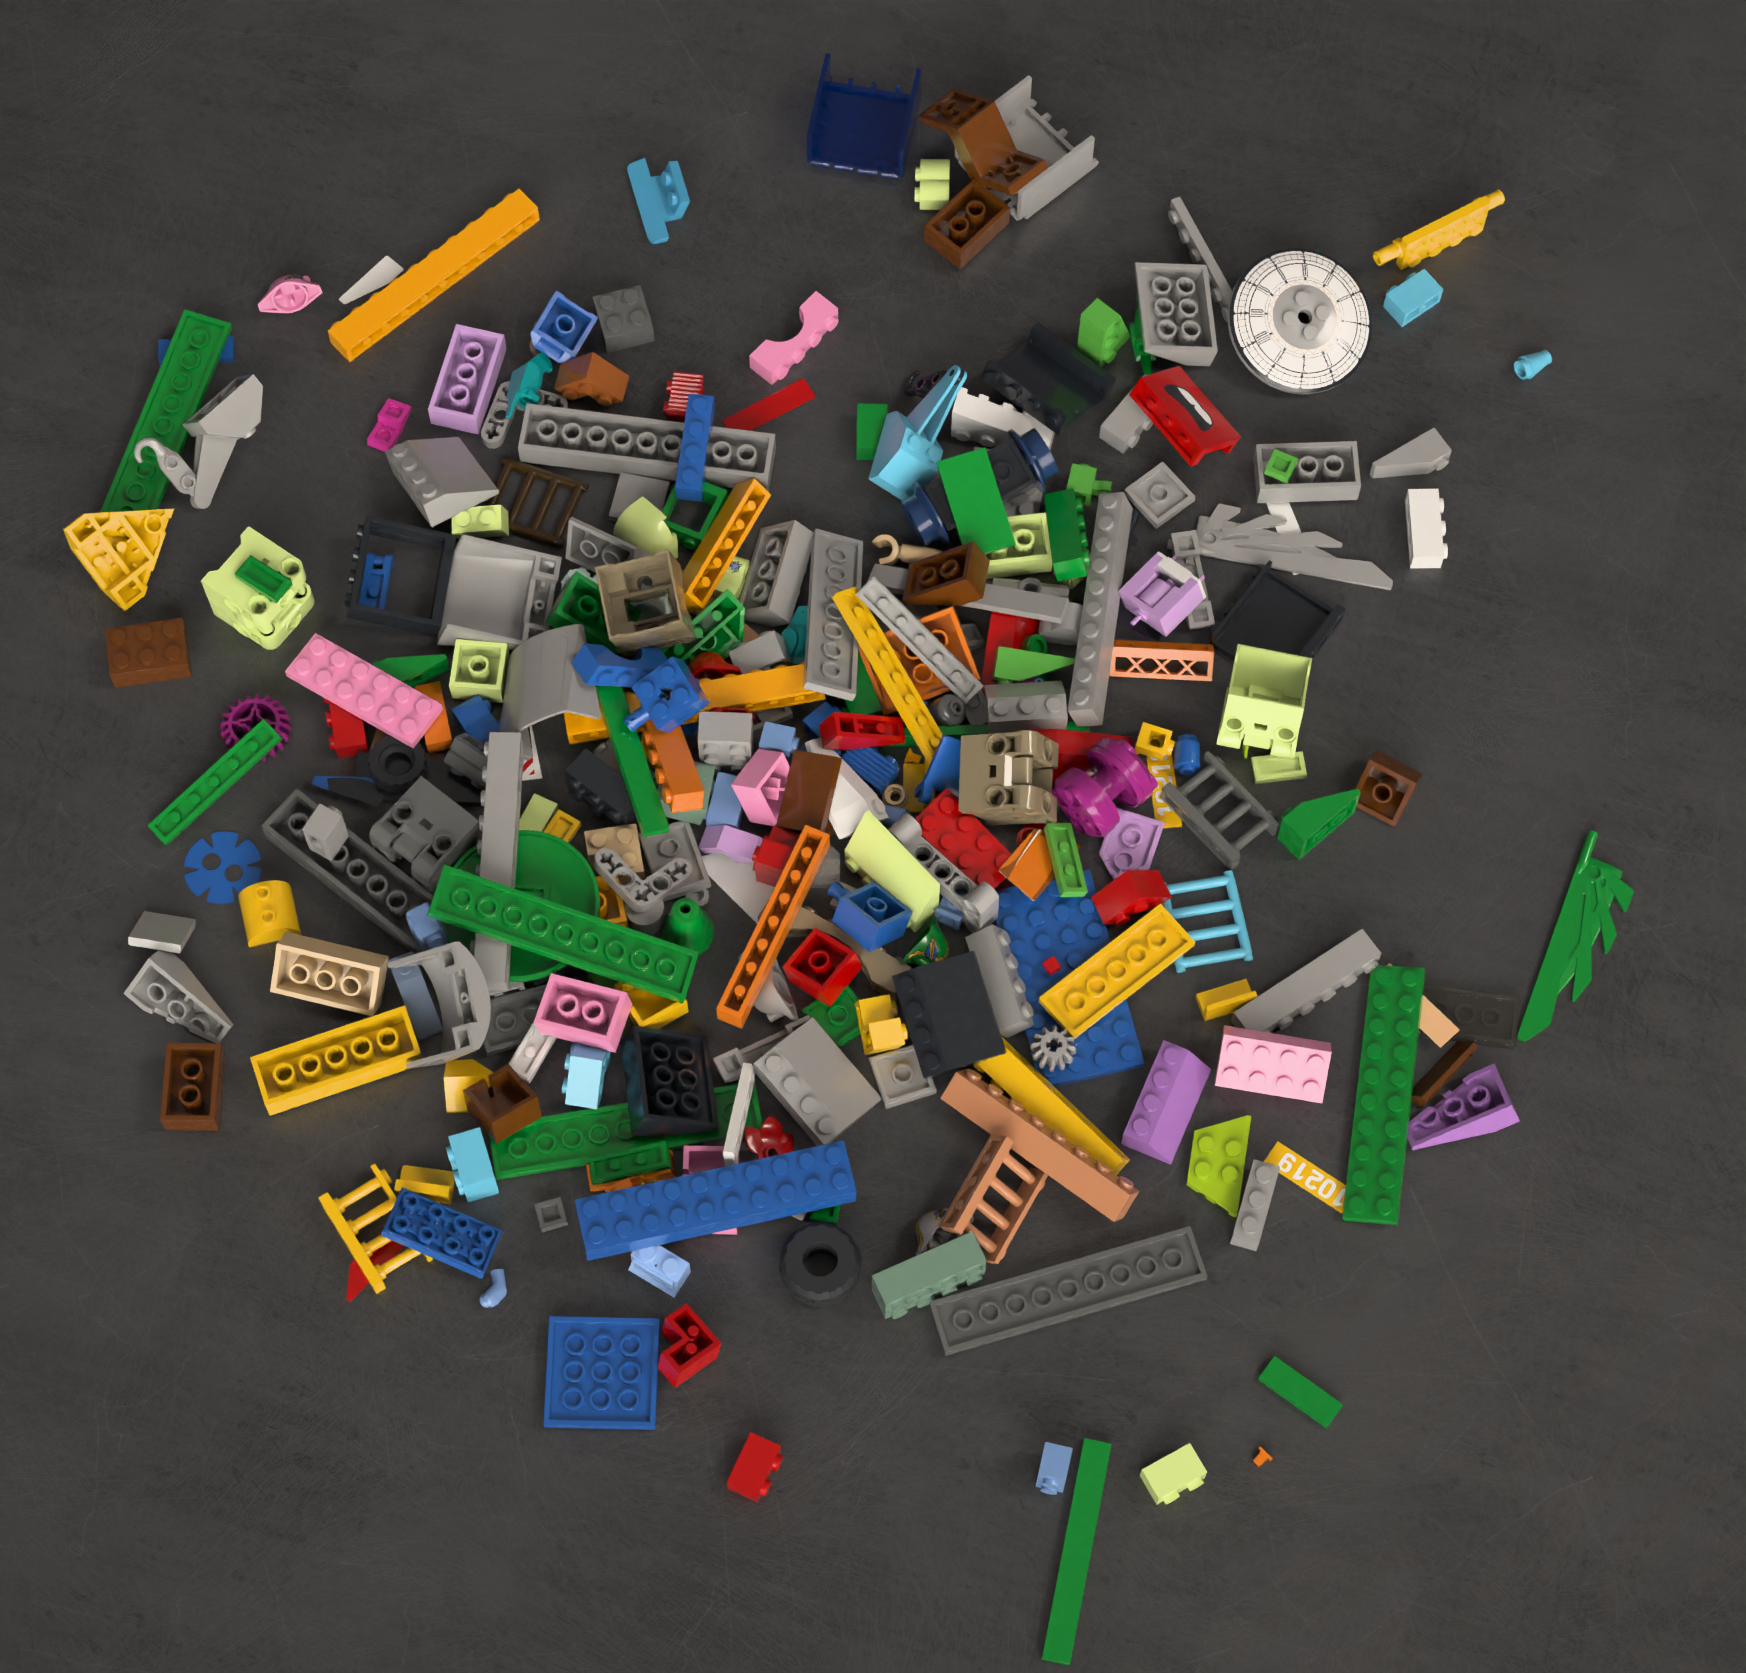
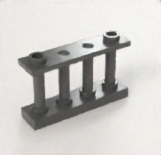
[1160,750,1279,870]

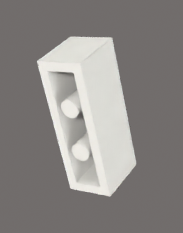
[1405,489,1448,568]

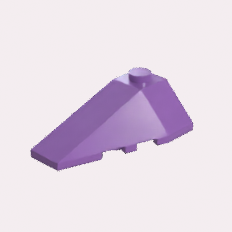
[1408,1064,1520,1150]

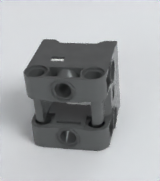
[369,776,479,896]

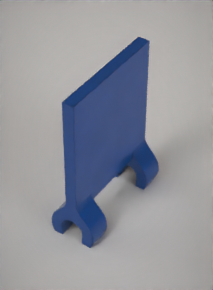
[913,734,961,805]

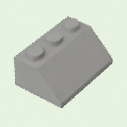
[565,517,649,573]
[984,681,1068,734]

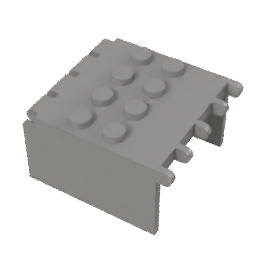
[955,75,1099,220]

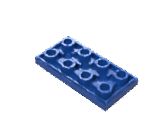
[381,1187,502,1279]

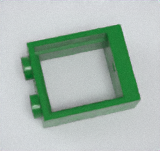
[662,482,728,550]

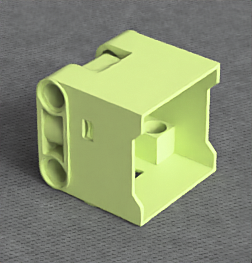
[201,526,314,650]
[1216,644,1312,760]

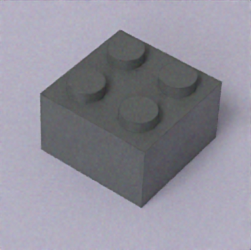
[592,285,654,353]

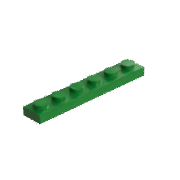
[147,719,282,845]

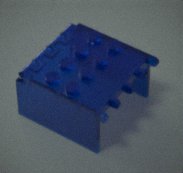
[807,53,922,180]

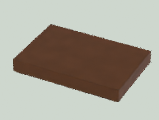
[776,750,842,833]

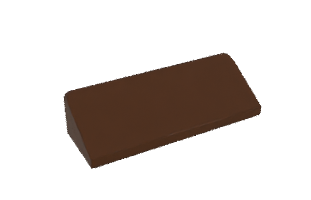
[1412,1041,1477,1108]

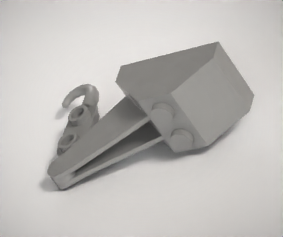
[134,374,263,509]

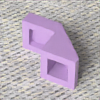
[698,825,763,863]

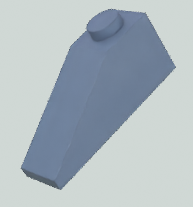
[388,951,443,1041]

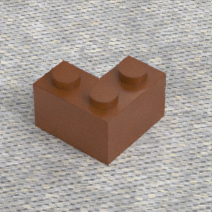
[554,352,629,407]

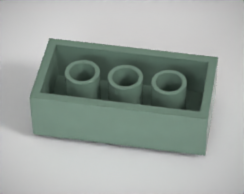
[872,1231,987,1319]

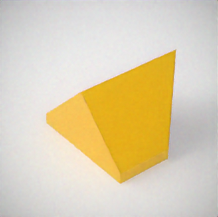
[444,1059,494,1113]

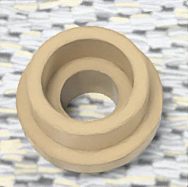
[882,784,908,808]

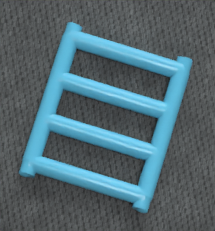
[1164,870,1253,973]

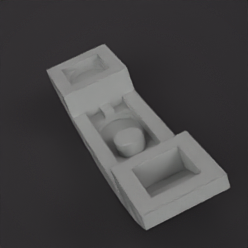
[1171,530,1215,630]
[713,1015,810,1083]

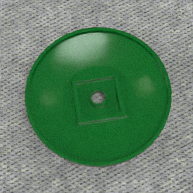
[441,830,600,982]

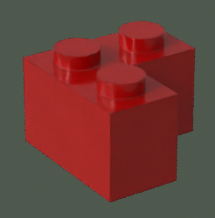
[752,826,801,887]
[1091,870,1172,926]
[658,1303,722,1388]

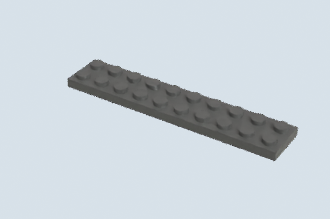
[929,1226,1208,1356]

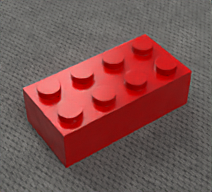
[915,788,1012,889]

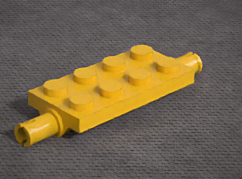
[1373,189,1505,270]

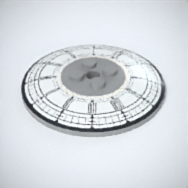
[1228,248,1372,395]

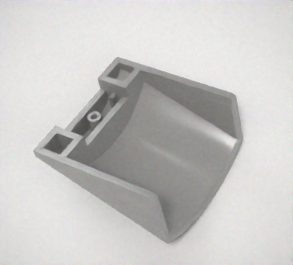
[437,535,562,650]
[499,624,601,760]
[387,942,491,1069]

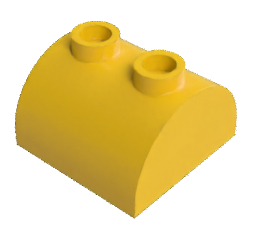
[238,880,301,947]

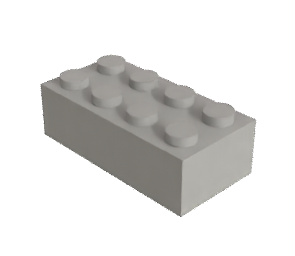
[1253,441,1361,503]

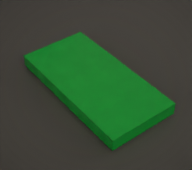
[936,447,1016,555]

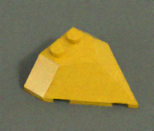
[63,509,174,611]

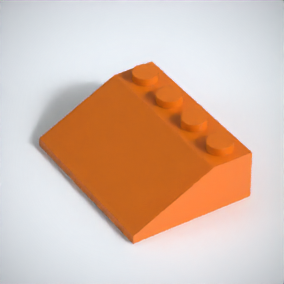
[858,605,980,716]

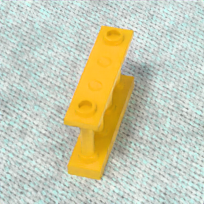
[318,1164,433,1294]

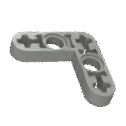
[481,381,568,449]
[593,848,692,912]

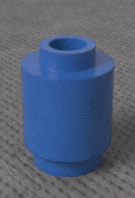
[1174,734,1200,775]

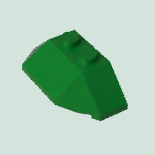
[660,589,745,665]

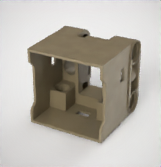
[595,550,695,656]
[959,730,1059,826]

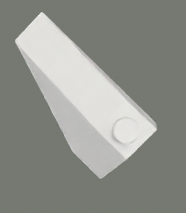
[805,738,889,840]

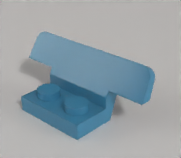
[627,158,690,244]

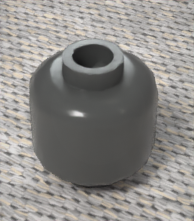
[928,694,966,726]

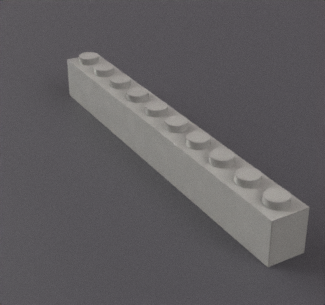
[1068,492,1133,727]
[470,732,525,991]

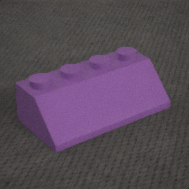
[1121,1040,1211,1165]

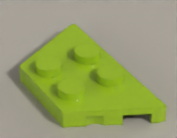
[1186,1115,1251,1218]

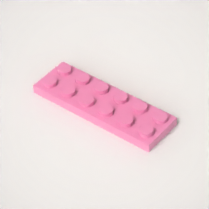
[285,633,443,748]

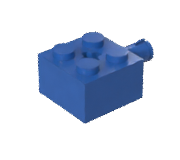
[623,656,710,733]
[828,881,913,952]

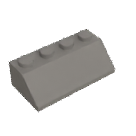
[739,520,814,627]

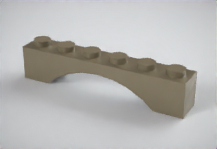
[758,898,911,1001]

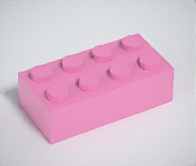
[1215,1025,1331,1103]

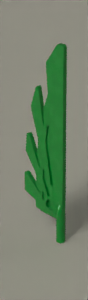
[1516,830,1634,1042]

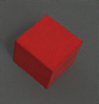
[1042,956,1061,977]

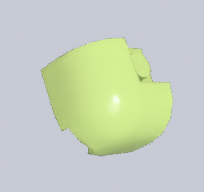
[613,496,678,559]

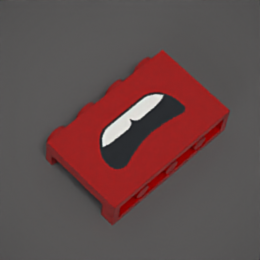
[1129,366,1241,467]

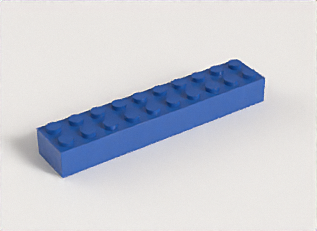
[575,1141,857,1261]

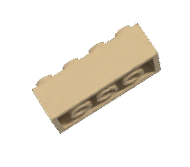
[270,932,389,1016]

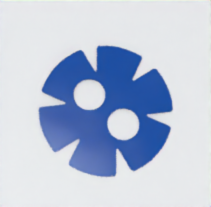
[184,831,261,904]

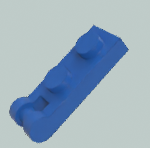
[359,552,394,610]

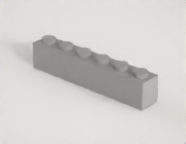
[1231,929,1381,1033]

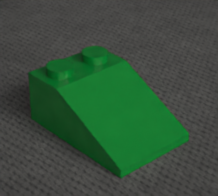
[545,571,642,654]
[1277,789,1361,860]

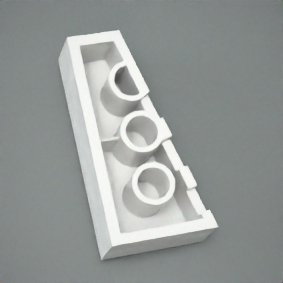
[951,387,1055,450]

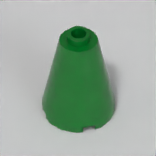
[662,898,714,955]

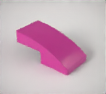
[367,398,411,452]

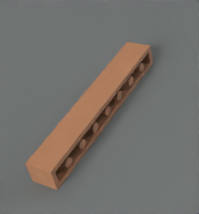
[940,1069,1139,1222]

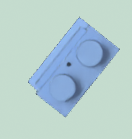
[628,1245,691,1298]

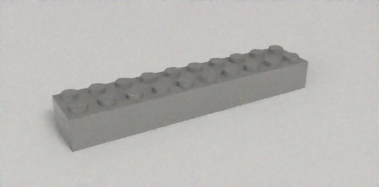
[518,403,776,492]

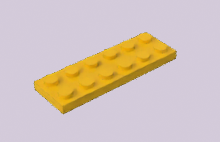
[1038,904,1195,1039]

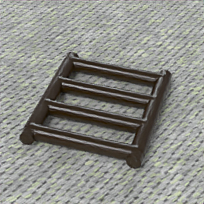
[486,457,589,548]

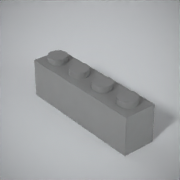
[965,925,1034,1038]

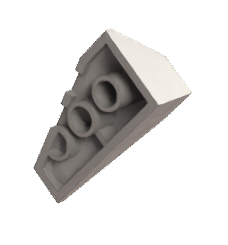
[123,950,233,1043]

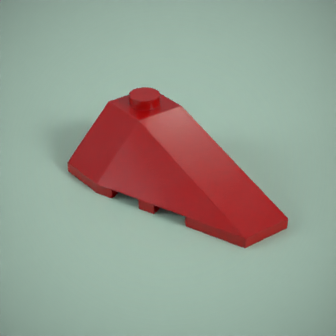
[1031,729,1133,785]

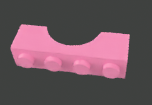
[749,291,839,385]

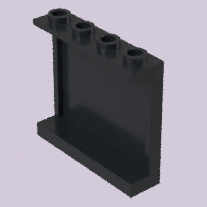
[1210,560,1346,661]

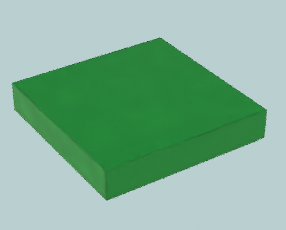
[801,986,860,1049]

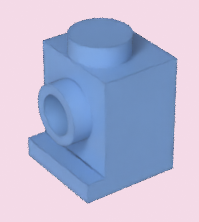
[935,889,968,931]

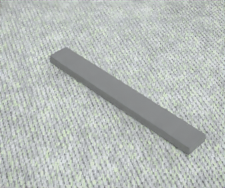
[867,564,1069,624]

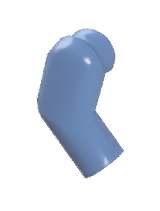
[479,1269,507,1308]

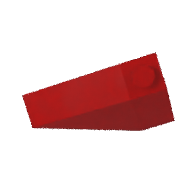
[981,611,1040,696]

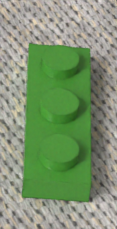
[1043,823,1088,897]

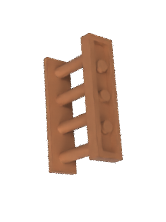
[939,1135,1048,1264]

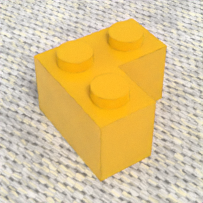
[854,994,907,1055]

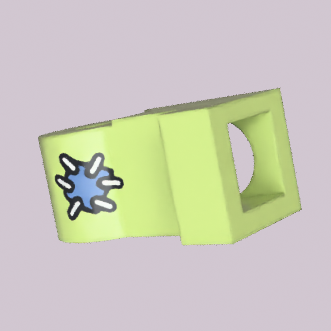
[714,556,749,600]

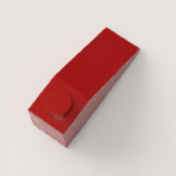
[819,712,906,750]

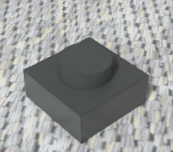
[534,1197,568,1232]

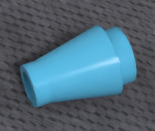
[1514,350,1552,379]

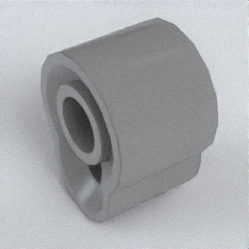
[1038,602,1083,645]
[624,879,666,935]

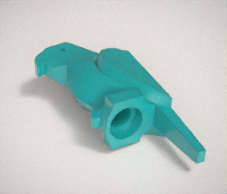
[505,352,553,419]
[782,606,808,666]

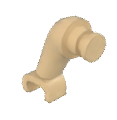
[872,535,943,566]

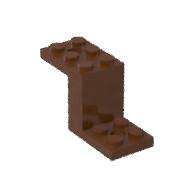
[918,88,1048,196]

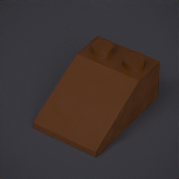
[902,541,990,606]

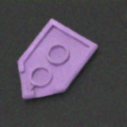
[1099,807,1165,880]

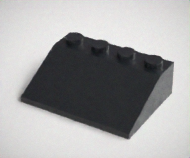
[892,951,1007,1079]
[621,1025,719,1138]

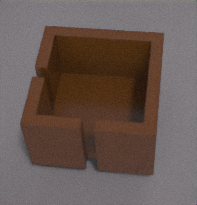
[463,1064,542,1144]

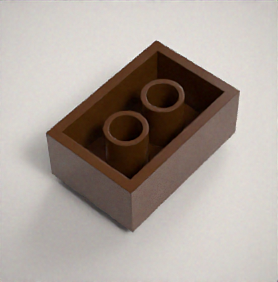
[924,179,1010,269]
[105,618,192,688]
[160,1043,226,1131]

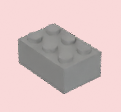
[698,711,754,776]

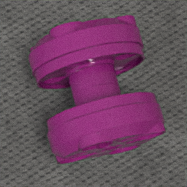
[1052,738,1158,837]

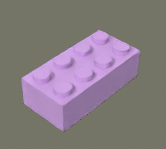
[428,324,507,435]

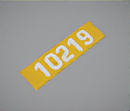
[1146,742,1182,828]
[1264,1141,1346,1214]

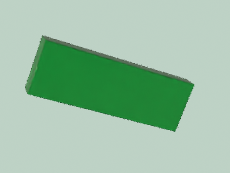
[588,1140,672,1186]
[1258,1356,1343,1429]

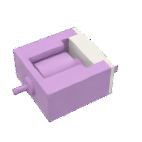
[1118,551,1206,637]

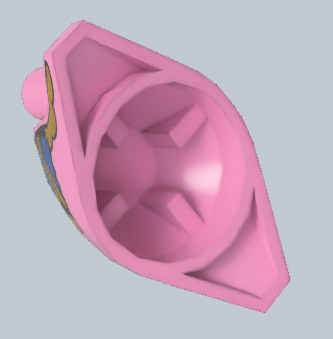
[258,274,322,313]

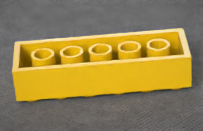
[250,1006,423,1116]

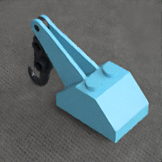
[868,365,967,501]

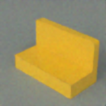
[903,758,935,814]
[1196,979,1257,1021]
[394,1165,455,1204]

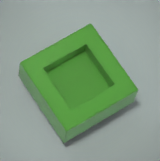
[1264,449,1298,483]

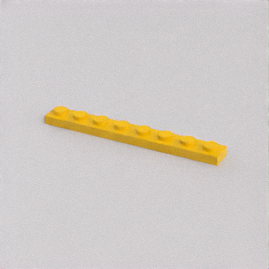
[832,586,943,765]

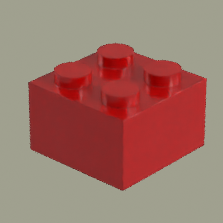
[783,928,862,1007]

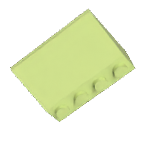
[844,810,940,932]

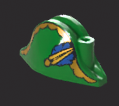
[900,915,949,967]

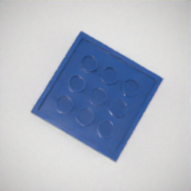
[544,1316,660,1430]

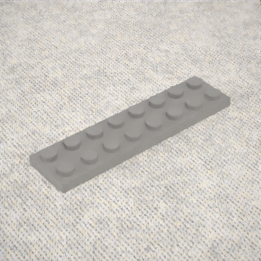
[803,528,863,701]

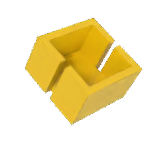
[614,982,688,1029]

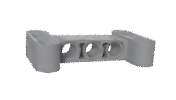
[888,813,999,933]

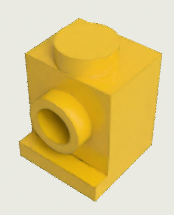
[1134,722,1175,761]

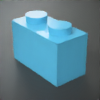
[1383,269,1443,327]

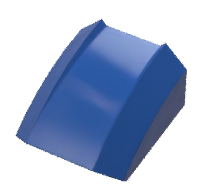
[530,291,598,363]

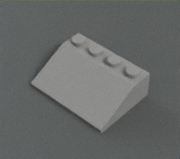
[1134,262,1218,366]
[385,437,499,527]
[753,1017,882,1146]

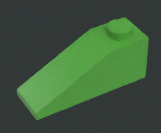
[991,646,1075,684]

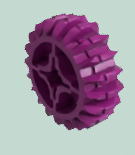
[220,693,291,761]

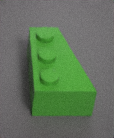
[1077,298,1131,367]

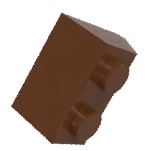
[1355,751,1423,827]

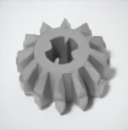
[1030,1025,1076,1072]

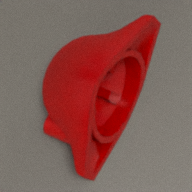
[687,652,742,680]

